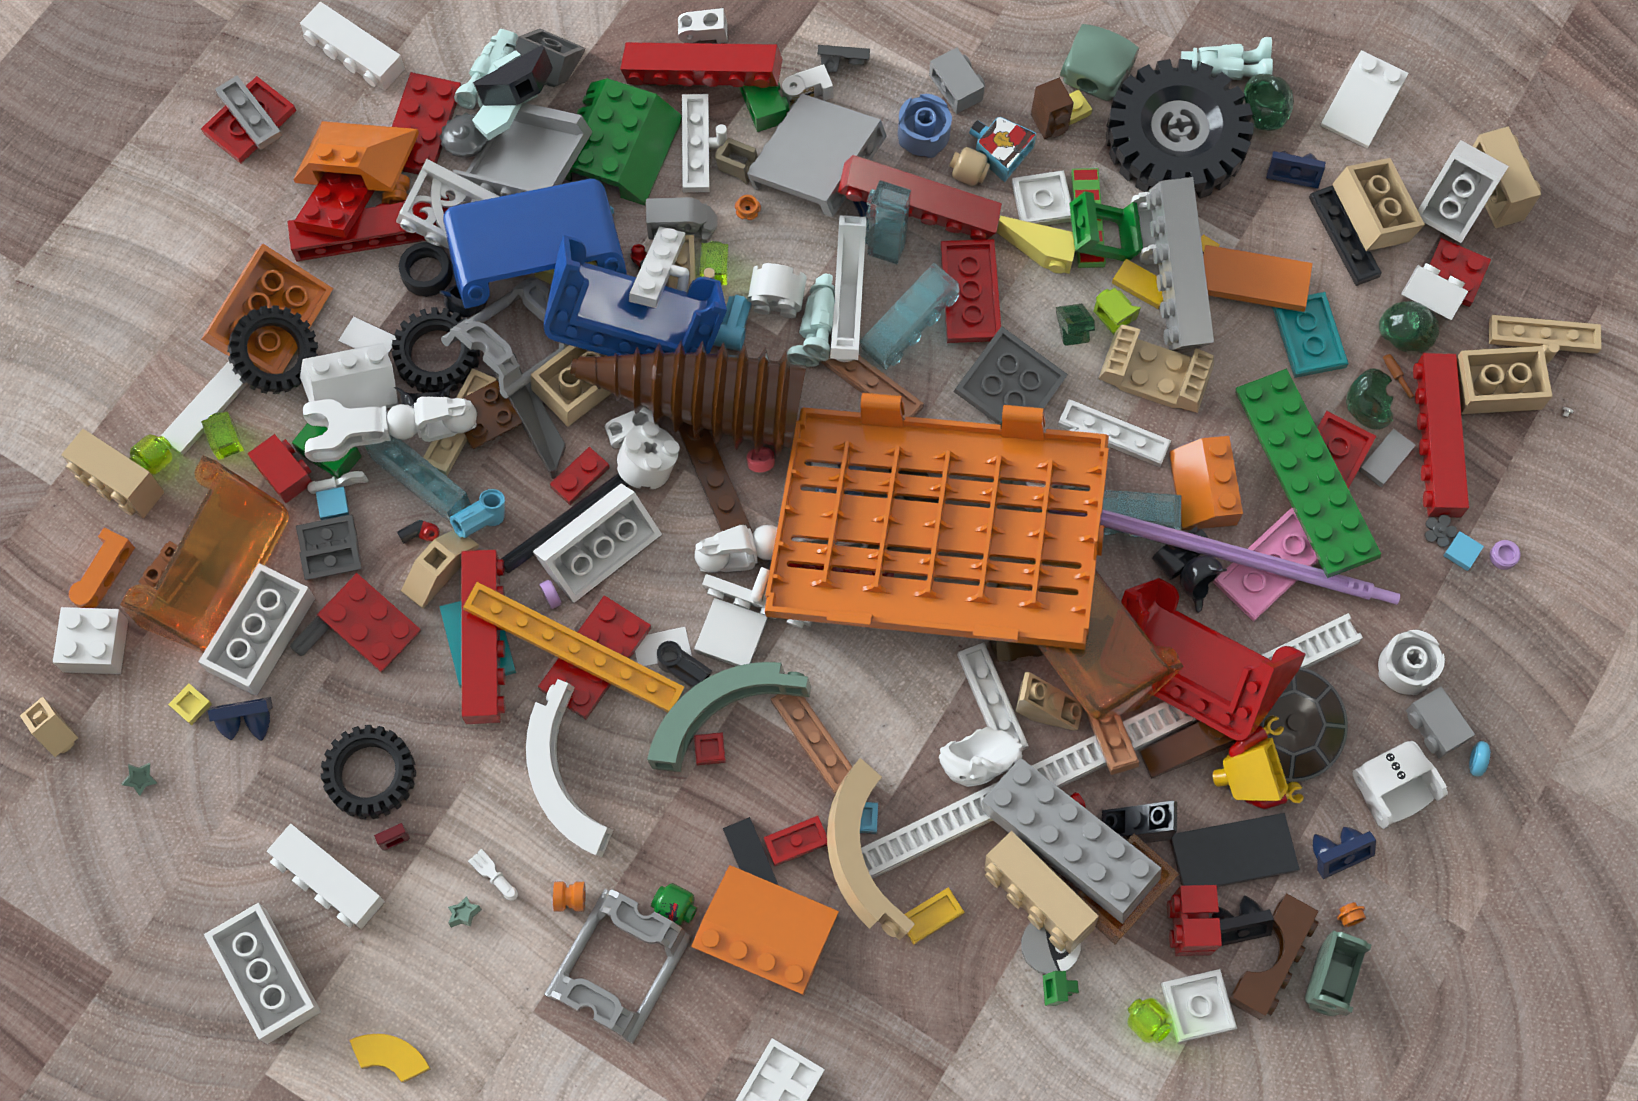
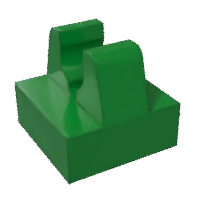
[1043,971,1079,1006]

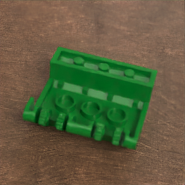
[564,78,682,206]

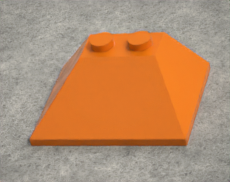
[293,121,419,192]

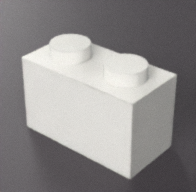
[1401,263,1468,320]

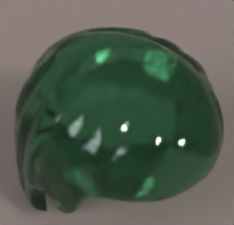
[1244,74,1294,131]
[1379,301,1439,353]
[1346,368,1394,430]

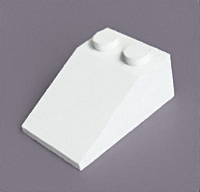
[1320,50,1408,149]

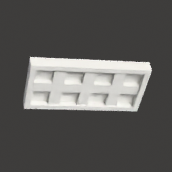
[736,1038,825,1101]

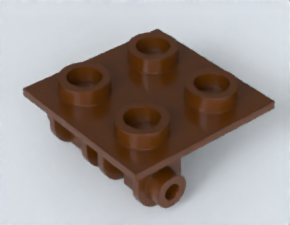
[463,380,523,449]

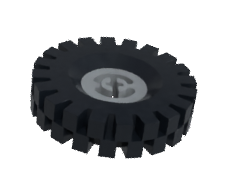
[1106,59,1254,199]

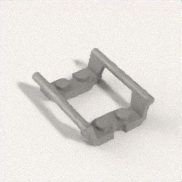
[441,277,569,398]
[544,889,692,1044]

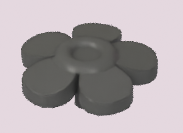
[1425,515,1457,547]

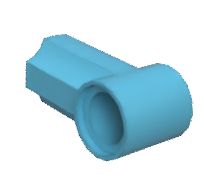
[713,295,752,352]
[450,489,505,538]

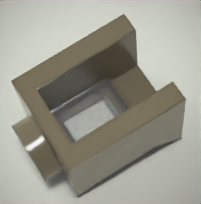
[715,137,758,185]

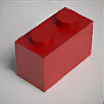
[247,434,312,504]

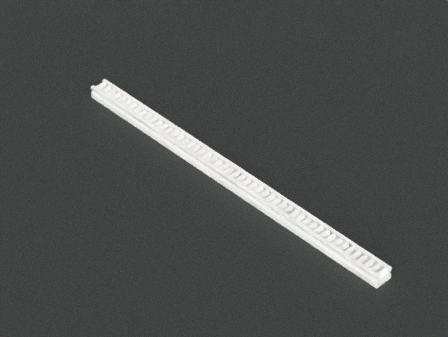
[861,613,1363,879]

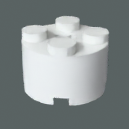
[748,263,807,318]
[616,422,680,489]
[1378,630,1445,695]

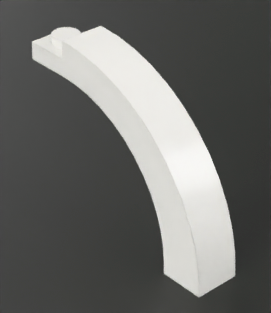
[830,215,867,362]
[526,679,613,857]

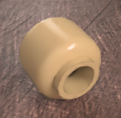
[949,147,990,187]

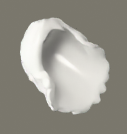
[939,727,1023,787]

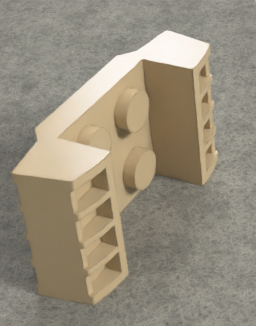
[1098,325,1214,413]

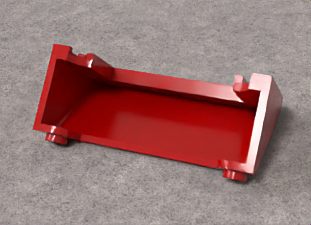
[1103,578,1306,741]

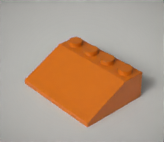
[201,244,334,374]
[691,865,839,995]

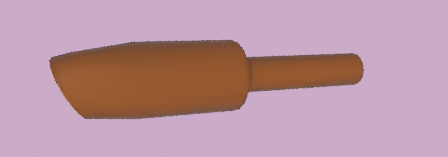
[1383,354,1414,399]

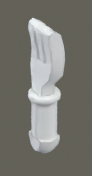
[307,471,368,494]
[468,849,518,901]

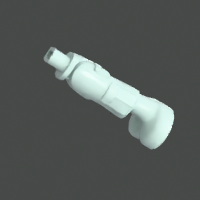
[454,29,518,109]
[1181,37,1273,83]
[787,274,835,367]

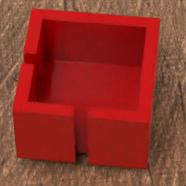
[1167,885,1222,956]

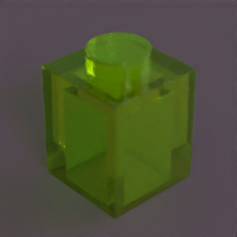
[699,241,729,285]
[201,411,244,460]

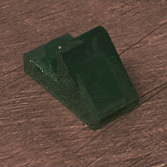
[1056,303,1095,346]

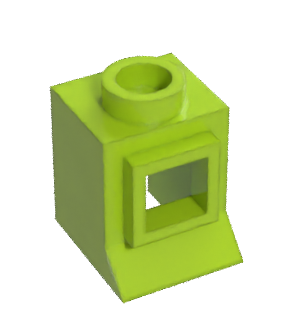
[1093,287,1141,335]

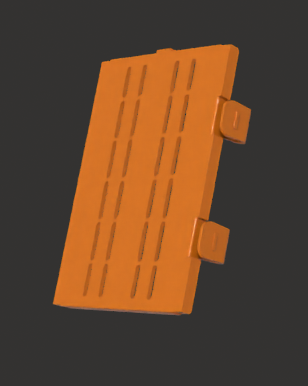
[764,393,1109,650]

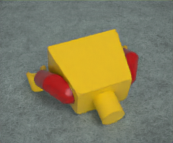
[1213,716,1304,809]

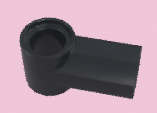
[1152,527,1208,580]
[657,641,712,688]

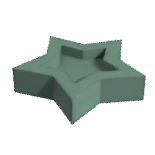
[121,763,157,796]
[448,896,482,927]

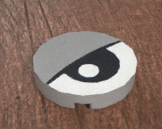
[1021,923,1081,975]

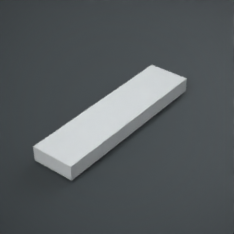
[160,361,248,456]
[1058,399,1171,467]
[957,642,1029,750]

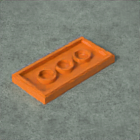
[1203,245,1313,312]

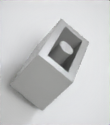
[929,47,985,114]
[1405,686,1475,758]

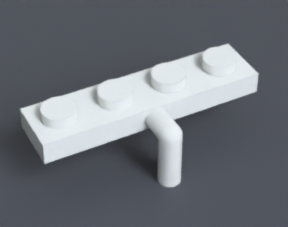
[682,94,727,193]
[629,226,689,308]
[702,567,812,629]

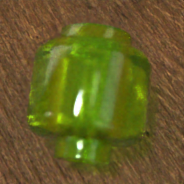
[129,434,172,476]
[1127,997,1173,1044]

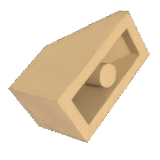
[20,697,78,757]

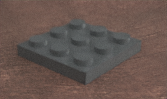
[953,326,1068,427]

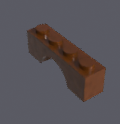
[1229,893,1319,1020]

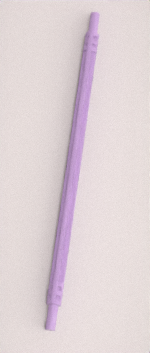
[1041,509,1400,605]

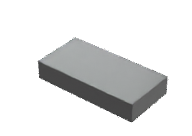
[1359,428,1416,487]

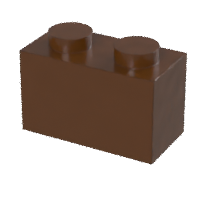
[1030,77,1074,140]

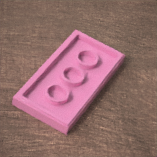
[1213,508,1318,622]

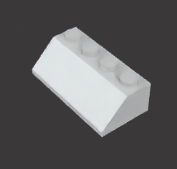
[533,484,662,603]

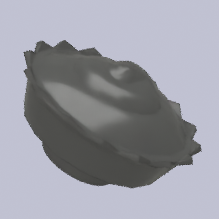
[439,113,488,158]

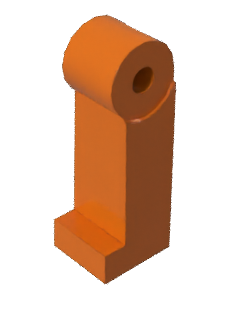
[69,527,135,608]

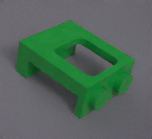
[1069,191,1143,261]

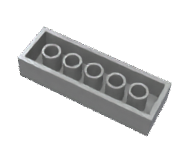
[1146,177,1214,351]
[982,758,1161,924]

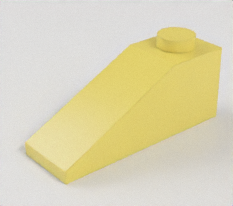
[997,216,1075,274]

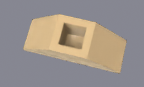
[401,530,479,609]
[1016,672,1083,730]

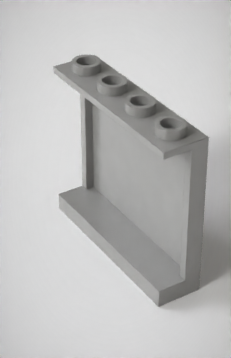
[747,94,887,217]
[453,103,592,197]

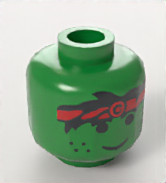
[651,883,697,926]

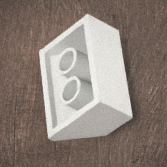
[300,343,398,409]

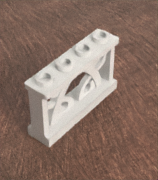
[396,159,500,249]

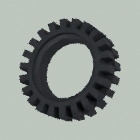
[227,305,318,394]
[392,307,480,393]
[320,725,416,819]

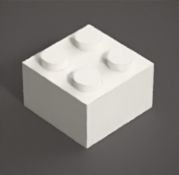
[53,607,128,674]

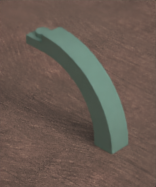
[647,662,811,772]

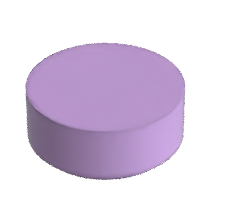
[1490,540,1521,570]
[539,580,561,609]

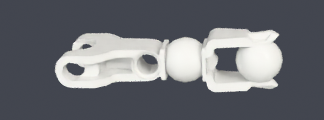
[303,397,477,462]
[695,494,869,573]

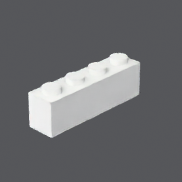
[300,2,405,91]
[267,823,385,929]

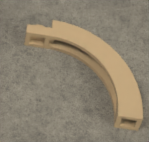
[827,758,915,940]

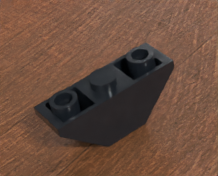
[473,45,553,106]
[1102,801,1177,843]

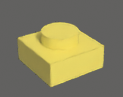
[1069,89,1092,126]
[168,684,212,725]

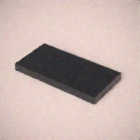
[1170,813,1300,887]

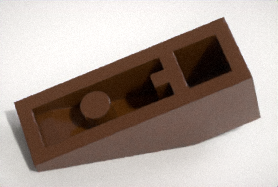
[1139,722,1235,779]

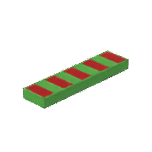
[1071,168,1106,268]

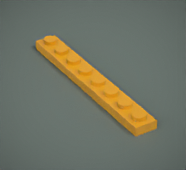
[463,582,684,713]

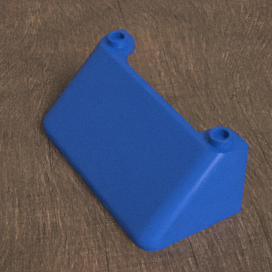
[443,179,627,308]
[544,235,727,356]

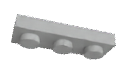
[215,75,282,150]

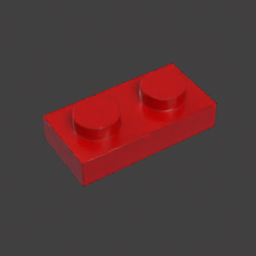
[550,446,610,505]
[764,816,827,866]

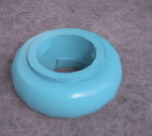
[1469,741,1491,777]

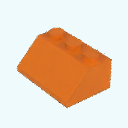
[1169,436,1243,530]

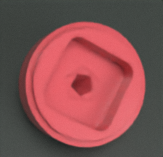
[747,447,775,472]

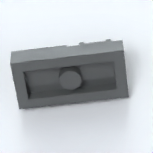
[817,45,870,72]

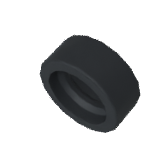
[398,242,453,297]

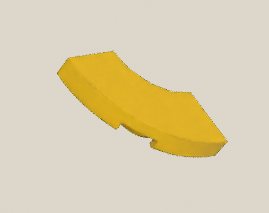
[349,1034,431,1083]

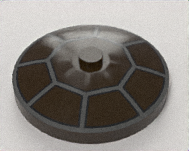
[1235,667,1348,782]

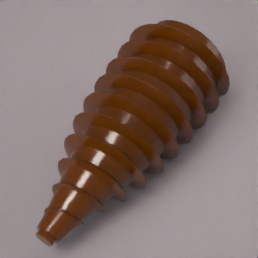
[570,341,806,458]

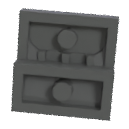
[296,514,362,580]

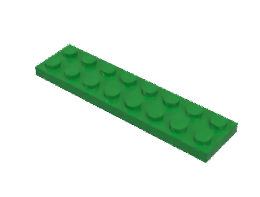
[1235,368,1381,578]

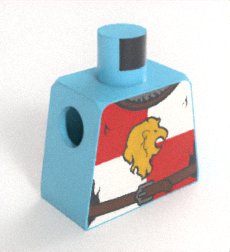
[969,117,1037,182]

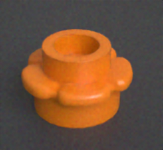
[735,195,761,220]
[1337,902,1366,928]

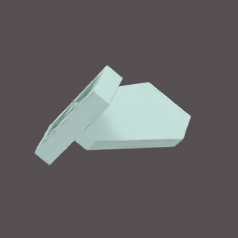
[472,50,538,140]

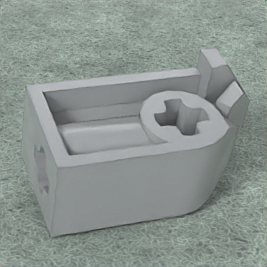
[646,197,718,243]

